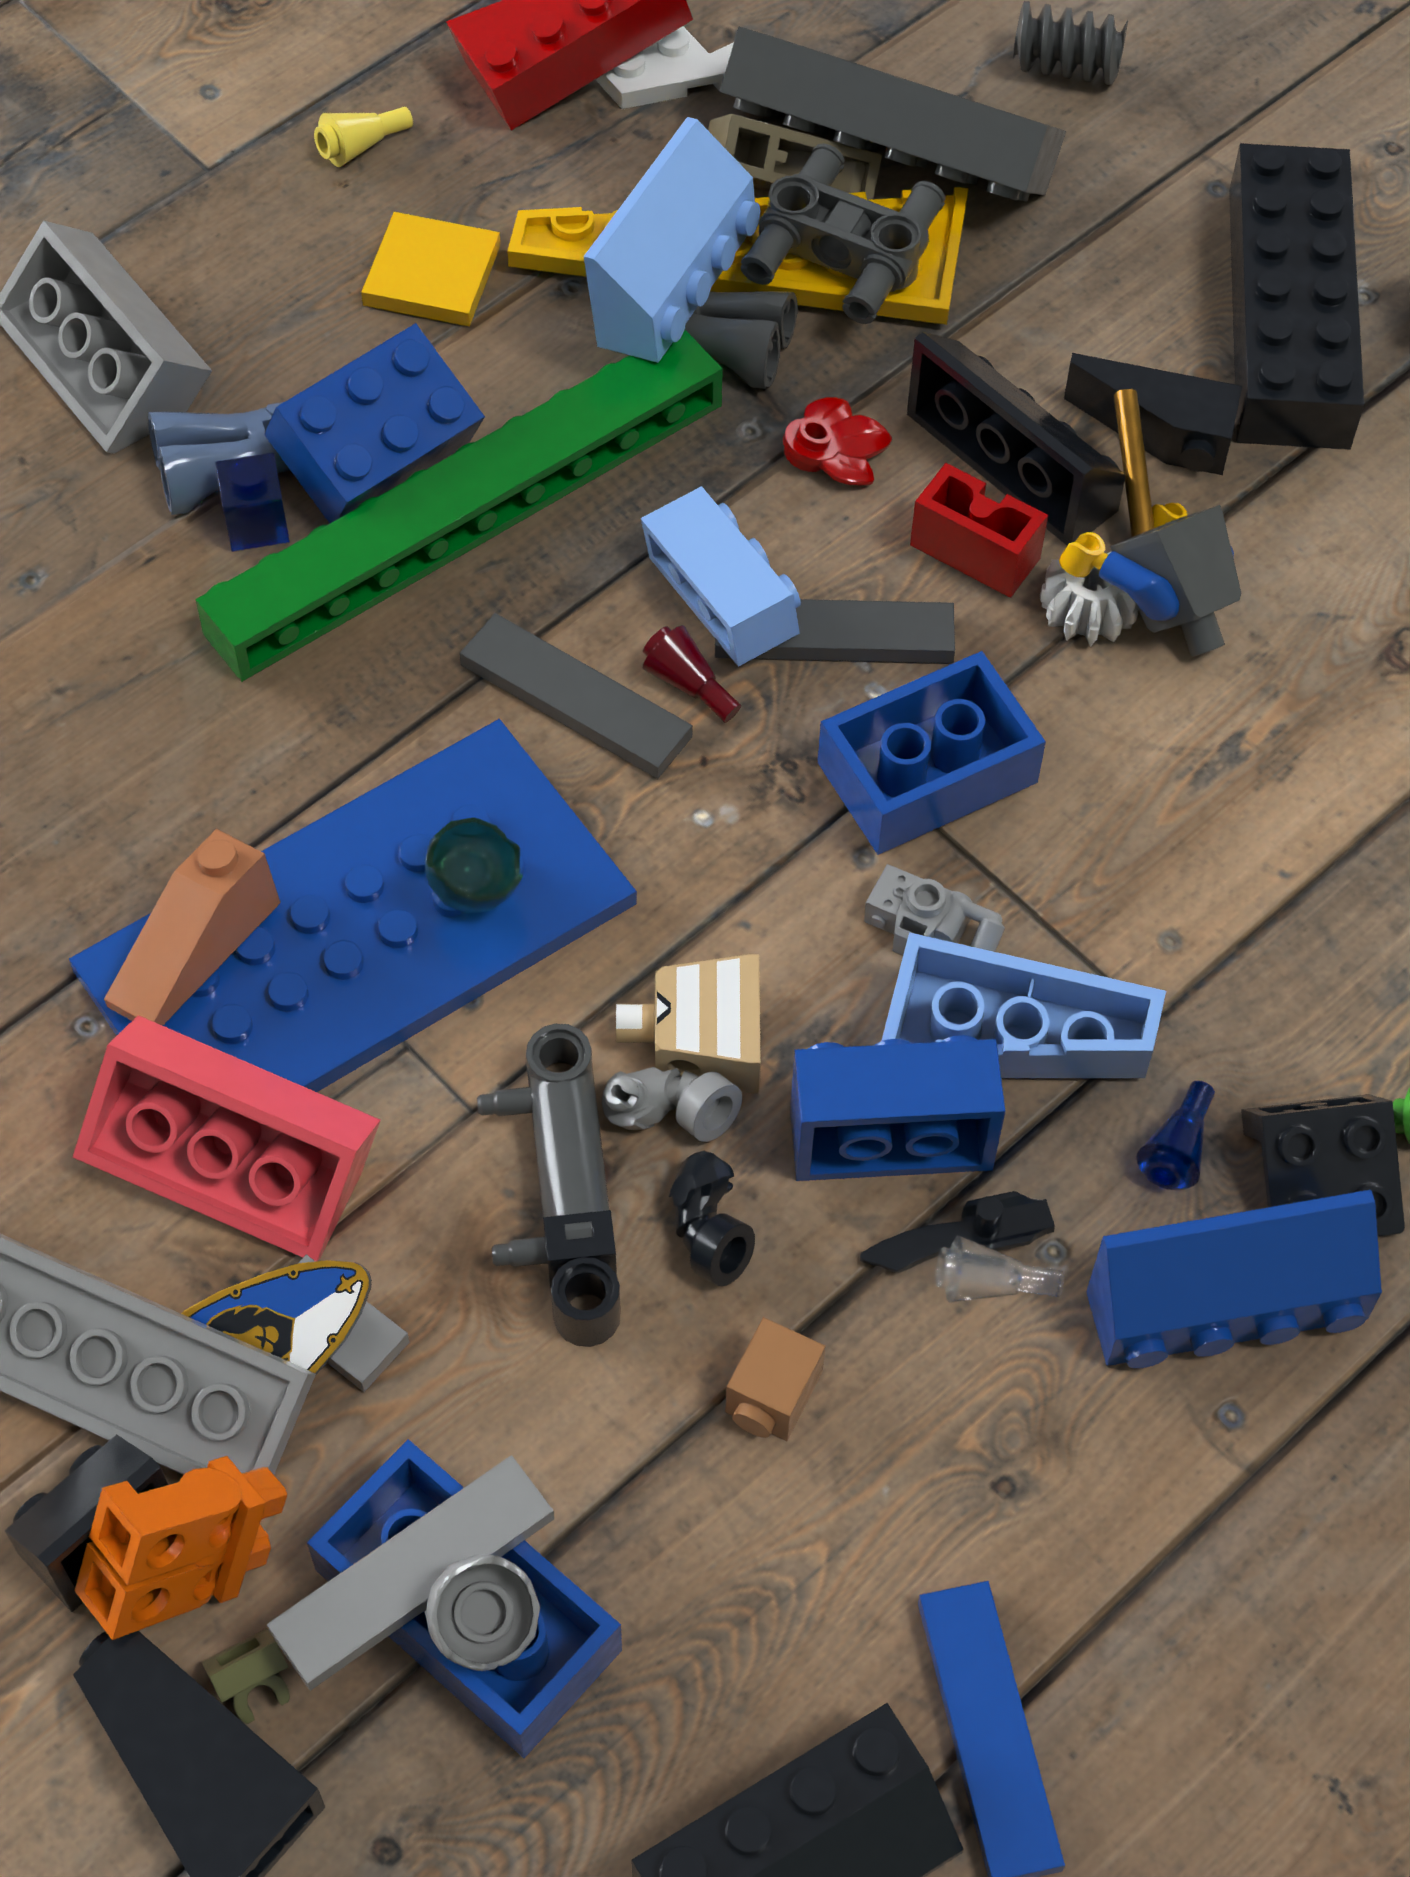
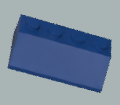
[1086,1190,1382,1368]

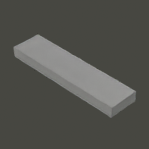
[267,1455,554,1691]

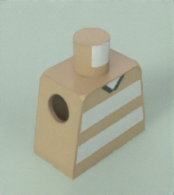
[616,954,761,1093]

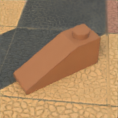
[104,829,281,1026]

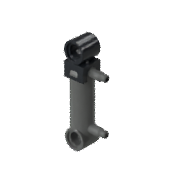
[477,1023,621,1347]

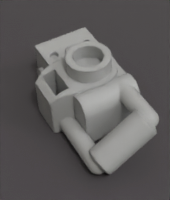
[864,864,1005,955]

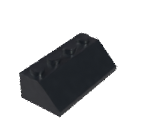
[907,332,1126,545]
[631,1703,964,1877]

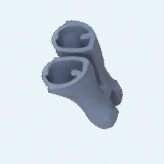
[148,402,291,515]

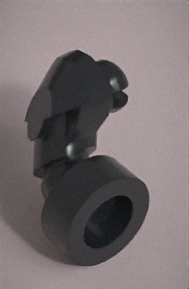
[669,1151,755,1286]

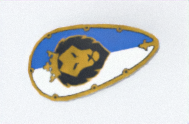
[181,1260,372,1376]

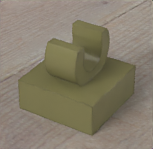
[202,1628,290,1724]

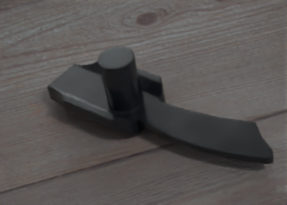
[860,1191,1055,1273]

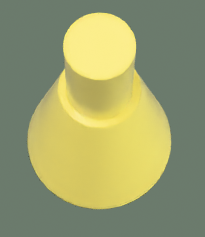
[314,107,413,167]

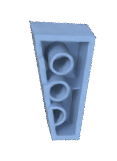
[881,932,1166,1078]

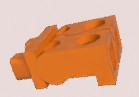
[75,1456,287,1640]

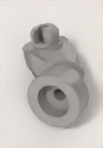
[602,1067,742,1142]

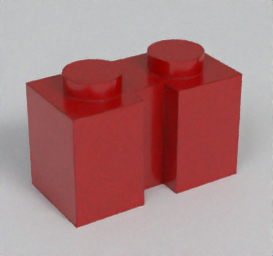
[910,463,1048,598]

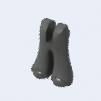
[685,291,798,389]

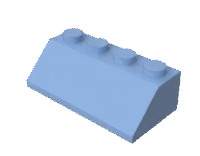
[583,117,760,363]

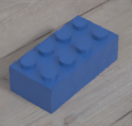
[307,1439,622,1758]

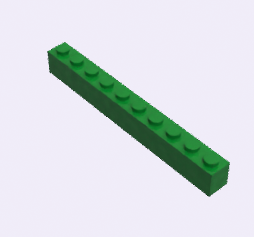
[195,329,723,682]

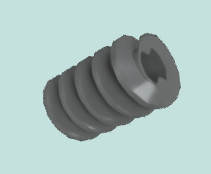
[1013,1,1128,86]

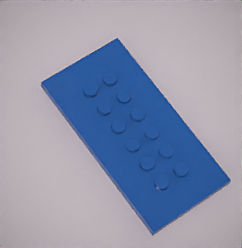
[69,718,637,1092]

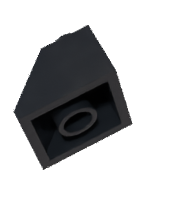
[5,1434,168,1612]

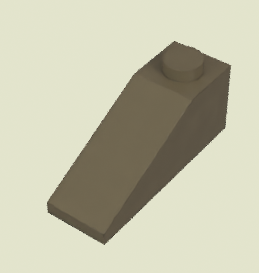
[708,114,882,200]

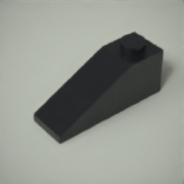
[1064,353,1242,475]

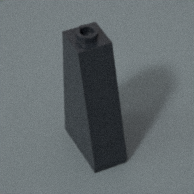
[73,1631,325,1877]

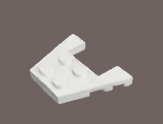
[595,26,734,109]

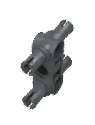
[741,143,945,324]

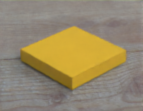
[361,212,500,327]

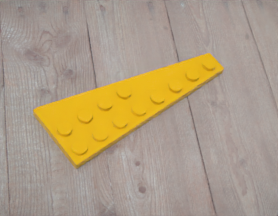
[507,187,969,325]

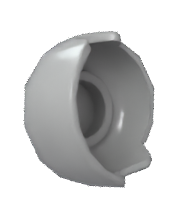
[425,1554,540,1671]

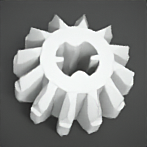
[1040,551,1139,647]

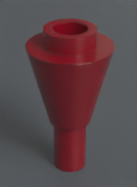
[642,625,741,723]

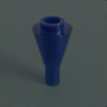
[1136,1081,1215,1190]

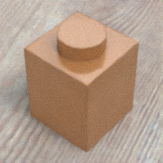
[725,1317,826,1441]

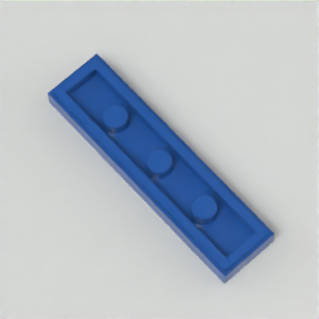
[918,1581,1065,1877]

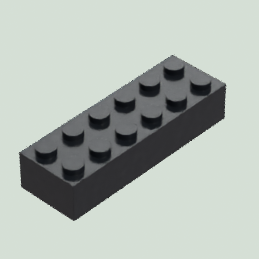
[1229,143,1364,450]

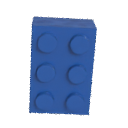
[264,323,485,523]
[817,651,1046,855]
[790,1035,1005,1181]

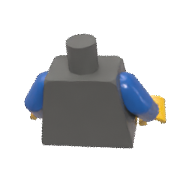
[1059,503,1241,656]

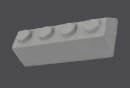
[0,220,212,454]

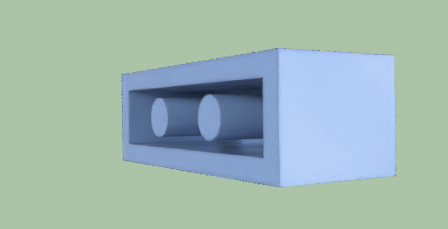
[641,486,801,667]

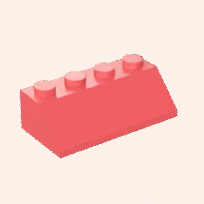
[73,1015,380,1261]

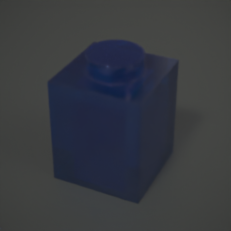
[215,453,290,552]

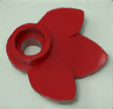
[783,397,892,485]

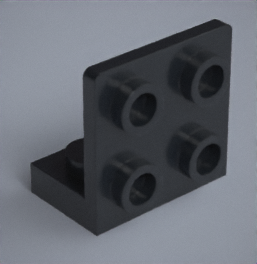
[1241,1094,1405,1236]

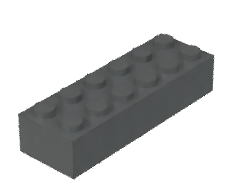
[719,26,1066,202]

